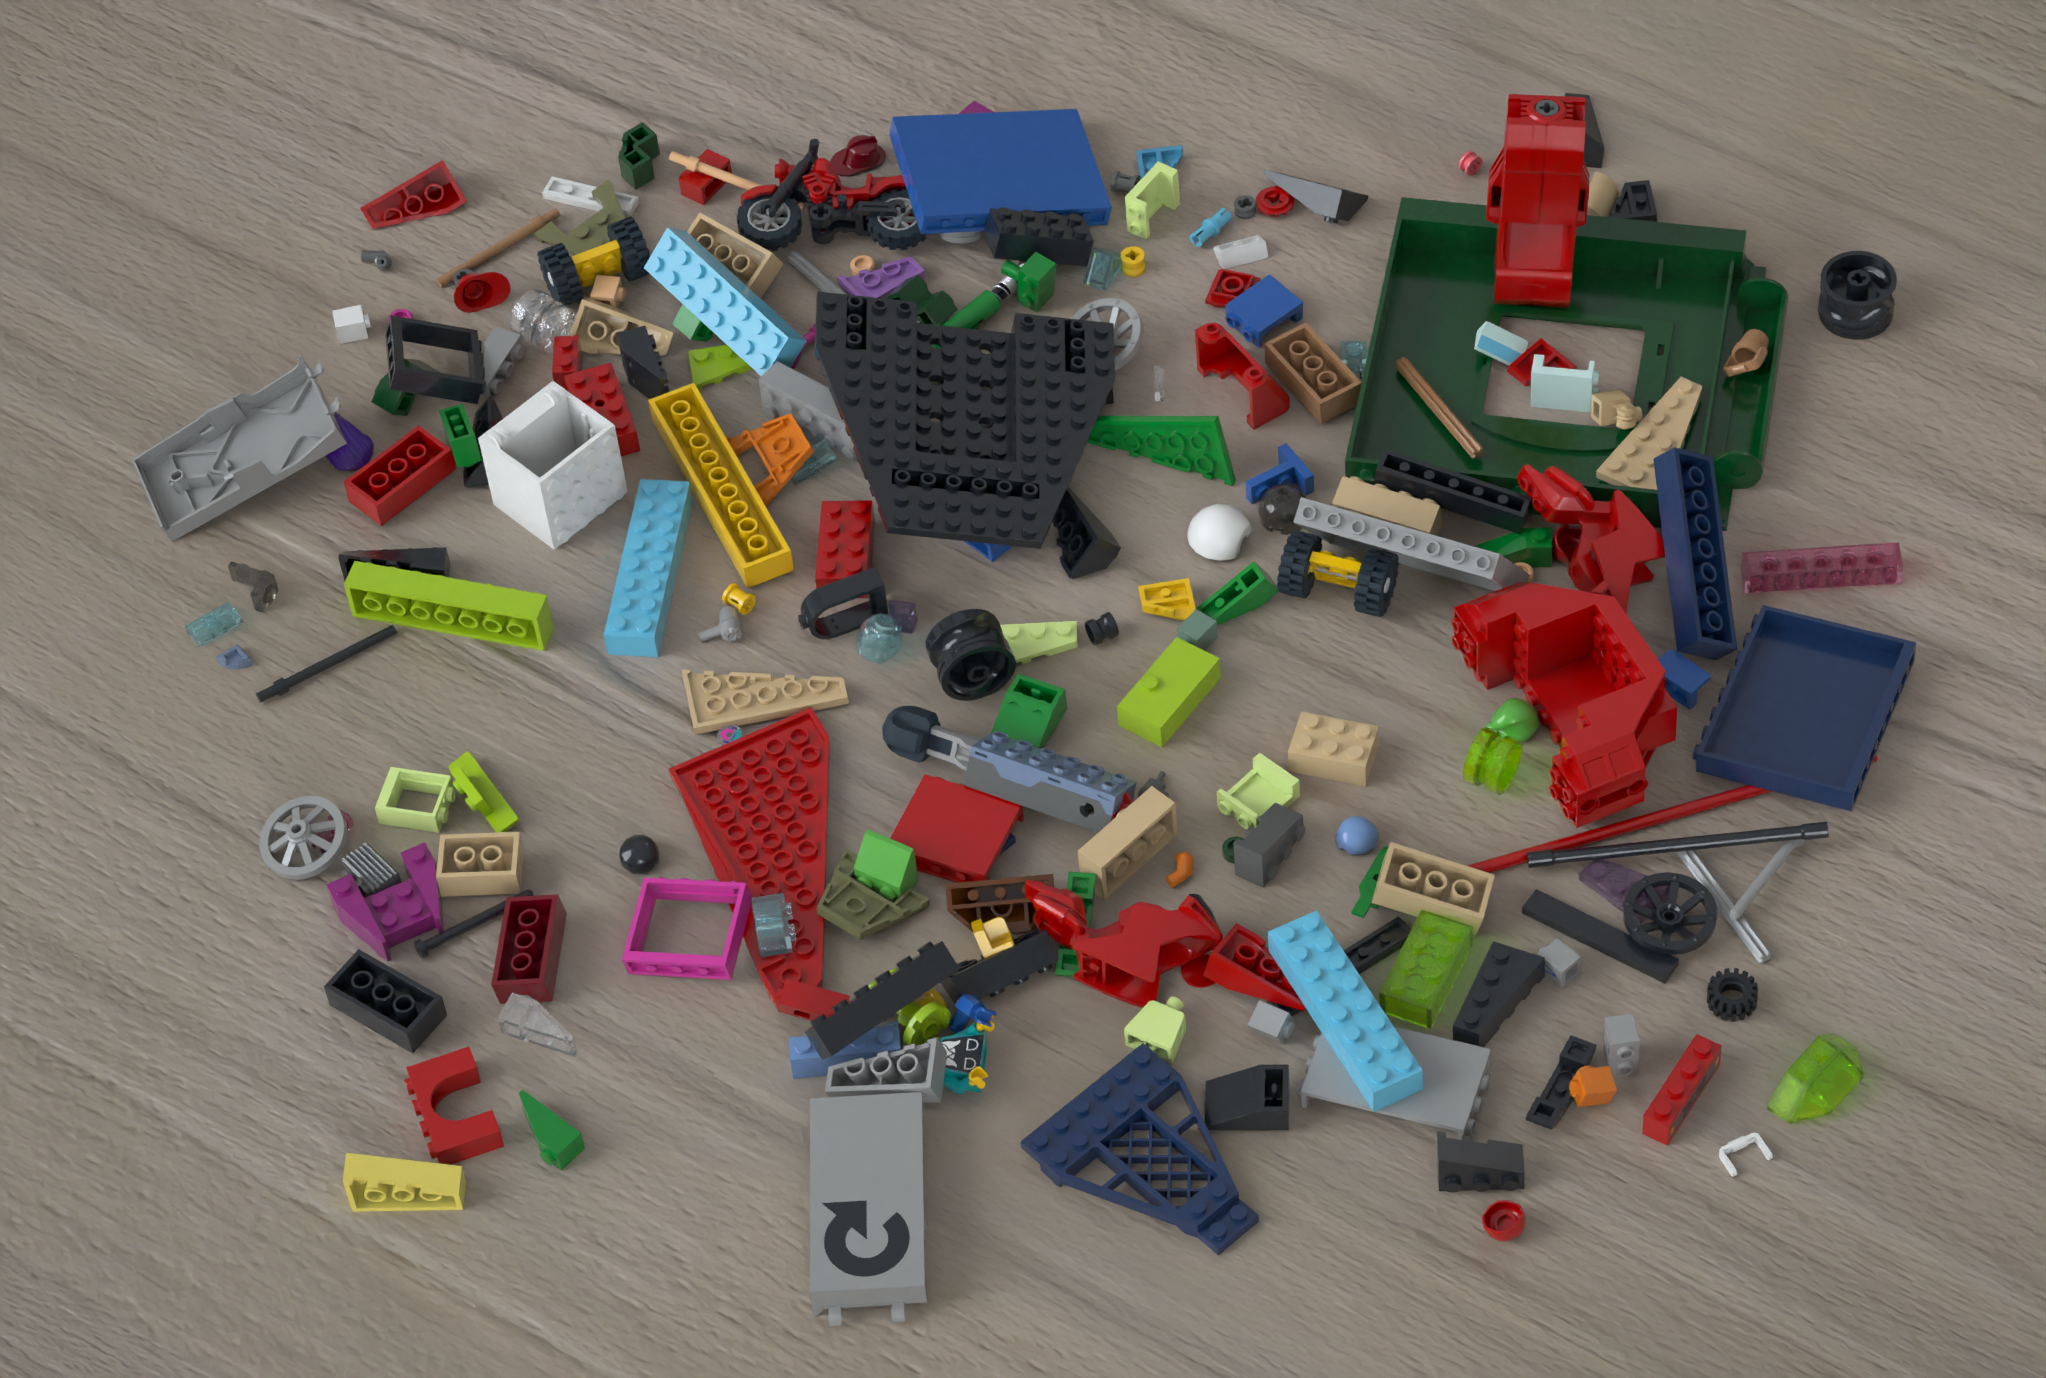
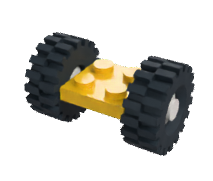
[537,216,650,308]
[1277,530,1399,617]

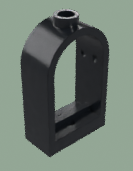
[798,567,889,639]

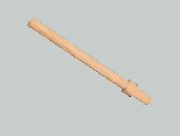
[669,151,805,211]

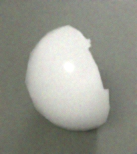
[1187,503,1252,561]

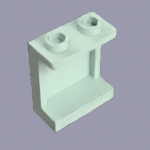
[1531,354,1599,412]

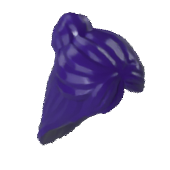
[325,412,374,471]

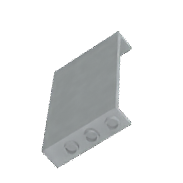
[1297,1027,1491,1140]

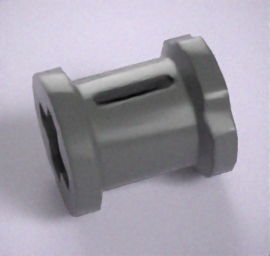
[1110,171,1140,193]

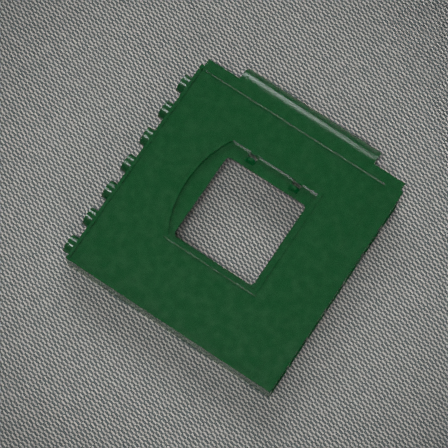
[1345,197,1789,531]

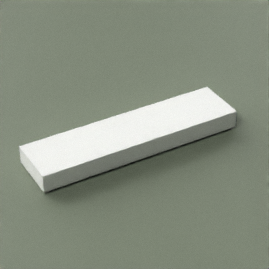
[542,176,639,218]

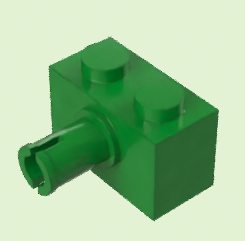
[1001,252,1056,312]

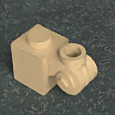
[1591,390,1642,429]

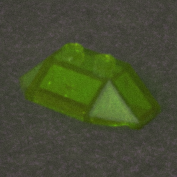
[1767,1033,1864,1124]

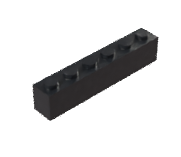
[1374,449,1532,534]
[805,941,960,1060]

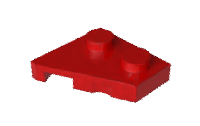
[1507,338,1577,387]

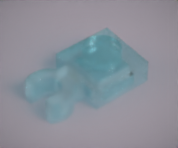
[1341,341,1367,379]

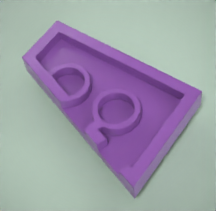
[837,257,926,299]

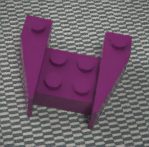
[326,842,444,961]

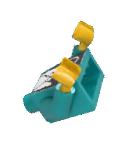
[940,1015,995,1095]

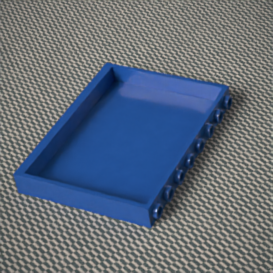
[889,109,1112,234]

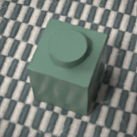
[1177,609,1218,651]

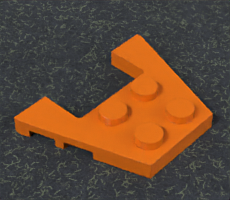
[726,413,815,506]

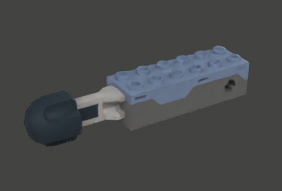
[882,706,1137,833]

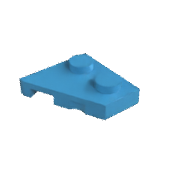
[1136,145,1183,180]

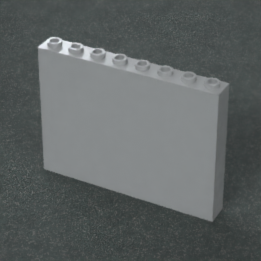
[1293,497,1530,591]

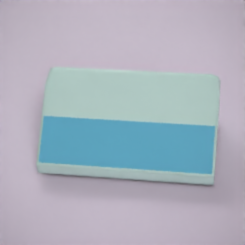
[1474,321,1528,365]

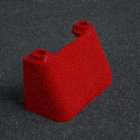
[1195,322,1290,430]

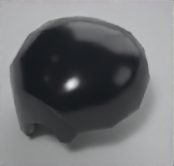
[619,835,659,874]

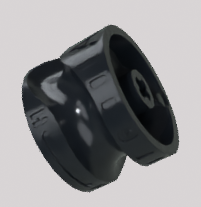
[1818,251,1897,340]
[925,609,1016,701]

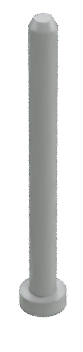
[1729,839,1806,920]

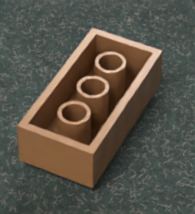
[1264,322,1362,424]

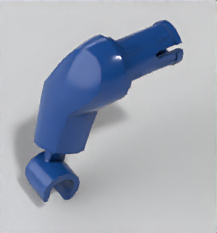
[948,994,996,1033]

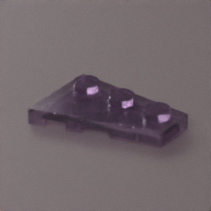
[1579,859,1670,925]

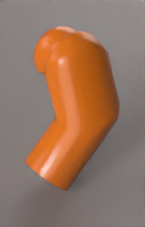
[1165,851,1194,888]

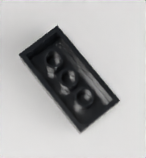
[984,207,1094,267]
[324,949,447,1053]

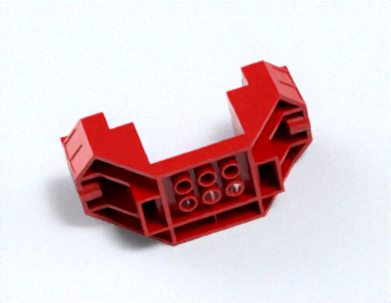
[1451,582,1678,828]

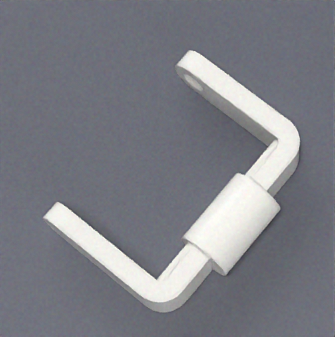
[1719,1133,1773,1177]

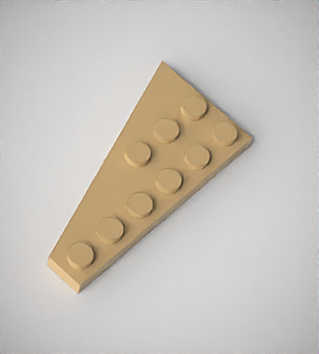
[1596,376,1703,490]
[681,669,849,735]

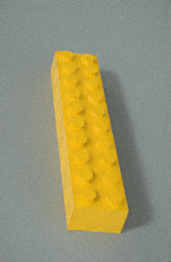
[648,383,794,588]

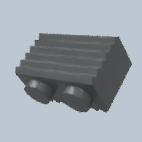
[342,842,401,898]

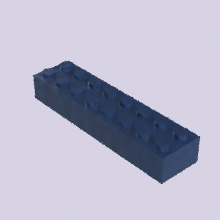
[1653,447,1738,660]

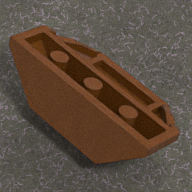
[945,874,1055,933]

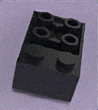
[617,326,670,399]
[1204,1064,1290,1130]

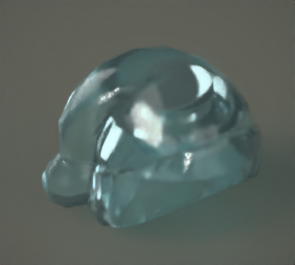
[856,613,902,664]

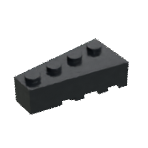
[1453,941,1545,1047]

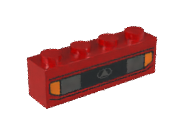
[1642,1034,1722,1146]

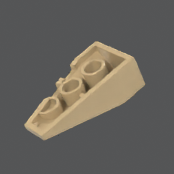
[570,298,674,355]

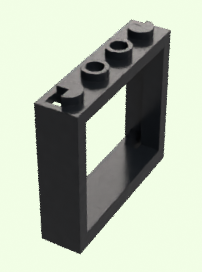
[385,315,486,404]

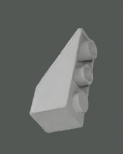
[484,327,525,399]

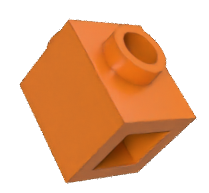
[1569,1065,1617,1107]

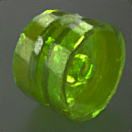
[1463,727,1523,795]

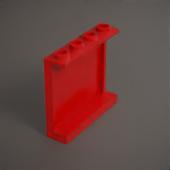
[890,774,1024,883]

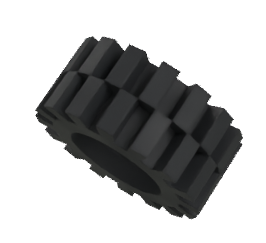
[1707,968,1758,1022]

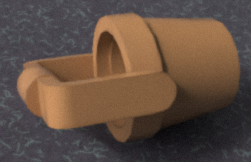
[1723,329,1769,377]

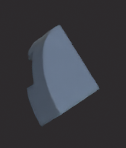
[216,644,253,669]

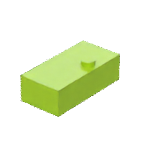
[1117,637,1221,748]

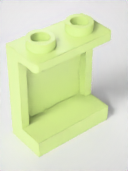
[1125,161,1180,239]
[1217,753,1300,830]

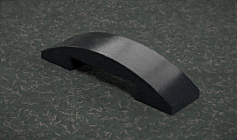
[1525,1035,1596,1130]

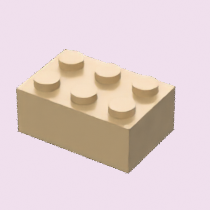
[1288,711,1379,787]
[436,832,524,897]

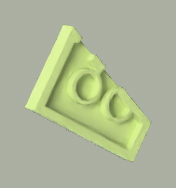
[1000,621,1078,665]

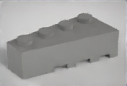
[825,1037,947,1103]

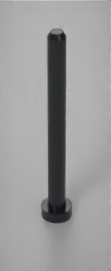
[414,890,534,959]

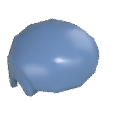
[1335,816,1378,856]

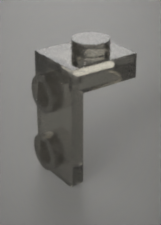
[228,562,279,613]

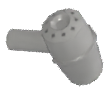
[698,606,742,643]

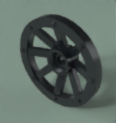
[1623,872,1717,955]

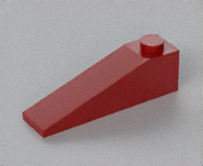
[360,160,467,229]
[1203,923,1306,1011]

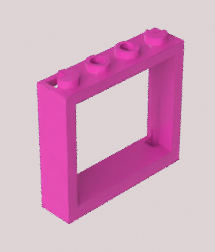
[622,877,753,980]

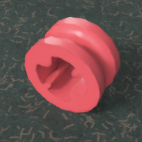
[1459,151,1483,176]

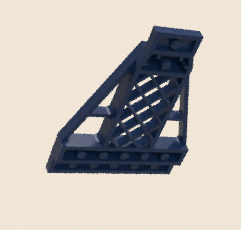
[1020,1043,1259,1255]

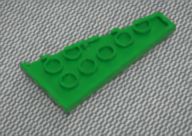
[1088,416,1236,486]

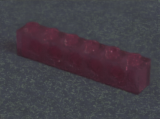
[1741,542,1903,593]

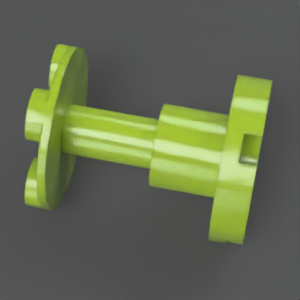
[869,968,951,1046]

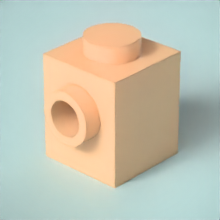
[590,275,626,309]

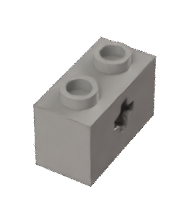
[1604,1013,1640,1076]

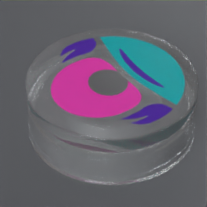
[717,725,743,746]

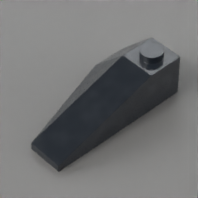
[1565,93,1604,168]
[463,396,503,488]
[1053,487,1121,580]

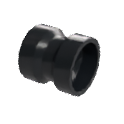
[1084,612,1119,645]

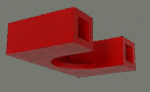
[404,1046,504,1165]

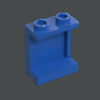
[1225,274,1303,348]

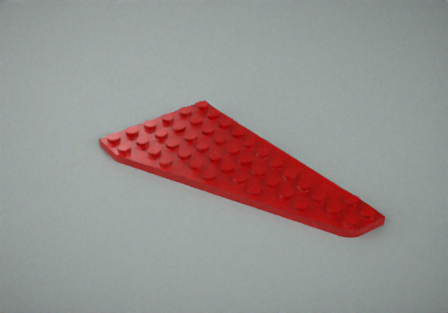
[668,707,830,1011]

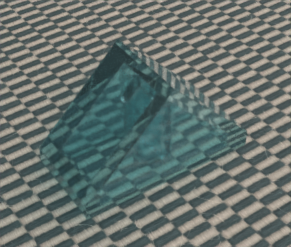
[1084,247,1122,291]

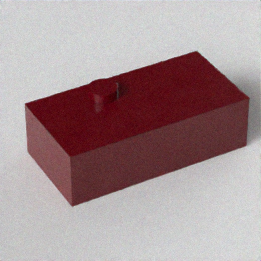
[491,894,567,1004]

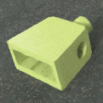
[1124,996,1186,1065]

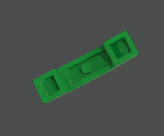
[1055,871,1096,977]

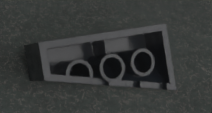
[338,547,450,581]
[940,928,1059,1004]

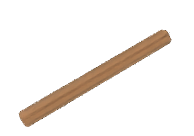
[1395,357,1483,459]

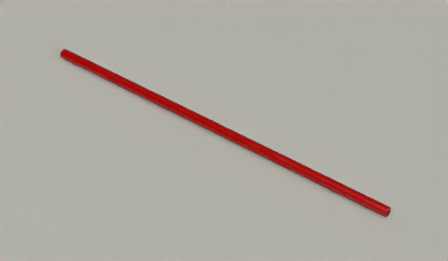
[1467,755,1877,873]

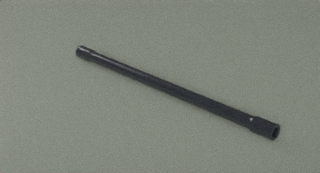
[1527,822,1829,868]

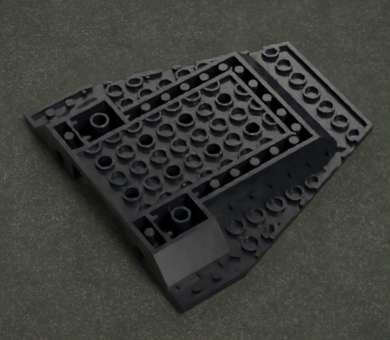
[815,291,1115,549]

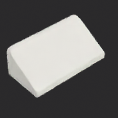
[1213,235,1268,269]

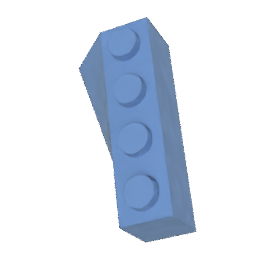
[789,1020,902,1079]

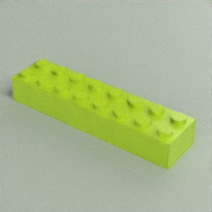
[344,561,554,651]

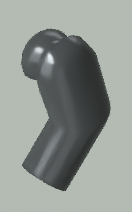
[361,250,392,271]

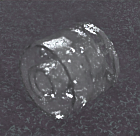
[509,289,575,353]

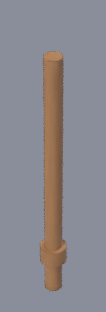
[436,208,560,287]

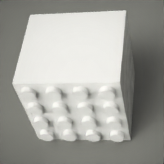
[478,381,628,550]

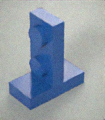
[1246,443,1314,504]

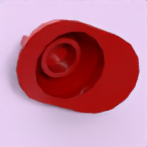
[454,272,511,313]

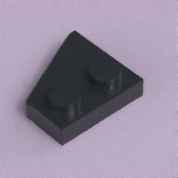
[1610,180,1657,222]

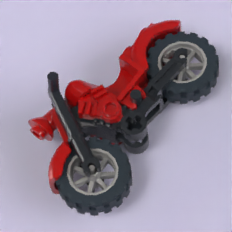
[737,139,927,251]

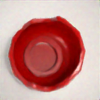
[1552,524,1581,564]
[1482,1200,1526,1242]

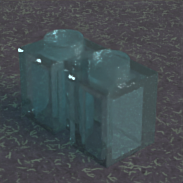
[751,893,796,957]

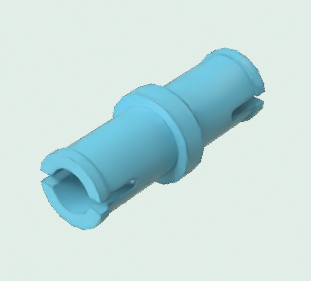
[1190,208,1232,247]

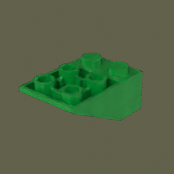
[991,673,1067,749]

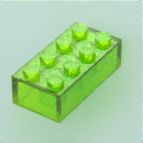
[1379,910,1473,1029]

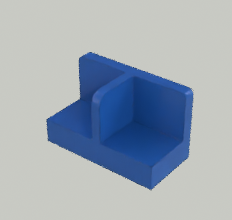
[1658,649,1710,710]

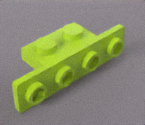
[448,751,520,832]

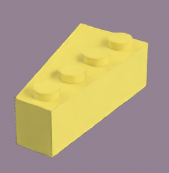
[343,1153,466,1212]

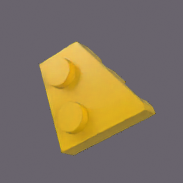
[1138,578,1196,621]

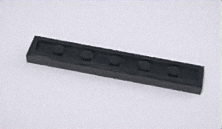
[1522,889,1679,984]
[1267,916,1415,1016]

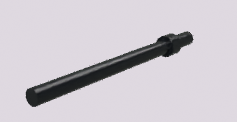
[256,625,397,703]

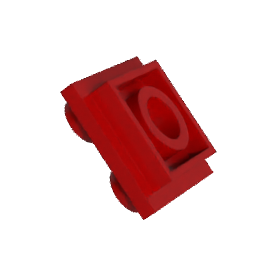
[1205,269,1261,308]

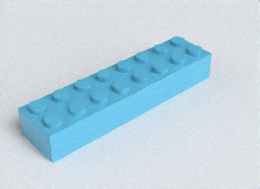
[644,227,807,376]
[604,479,693,657]
[1268,910,1423,1112]

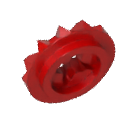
[1256,186,1295,218]

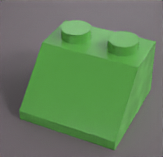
[854,829,918,901]

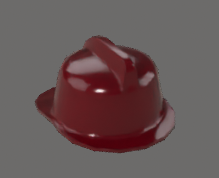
[830,135,886,176]

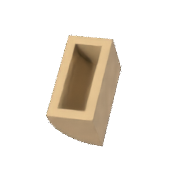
[1587,171,1618,217]

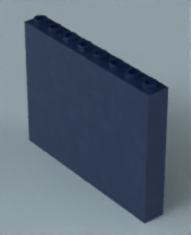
[1693,605,1916,811]

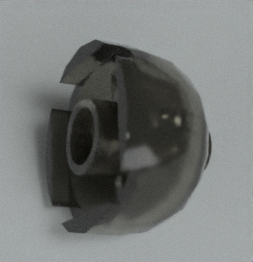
[1259,484,1307,535]

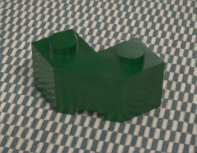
[618,122,660,190]
[887,275,958,325]
[371,359,440,416]

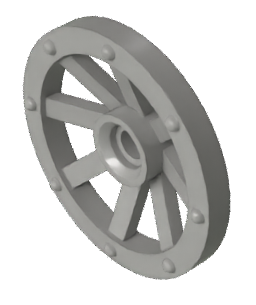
[1071,298,1144,371]
[259,796,347,880]

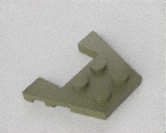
[534,180,625,256]
[817,849,930,940]

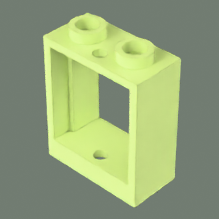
[375,767,457,833]

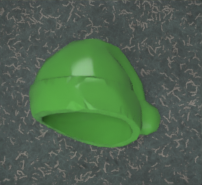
[1484,698,1539,744]

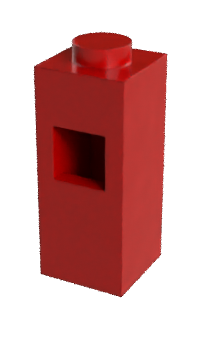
[774,978,850,1021]

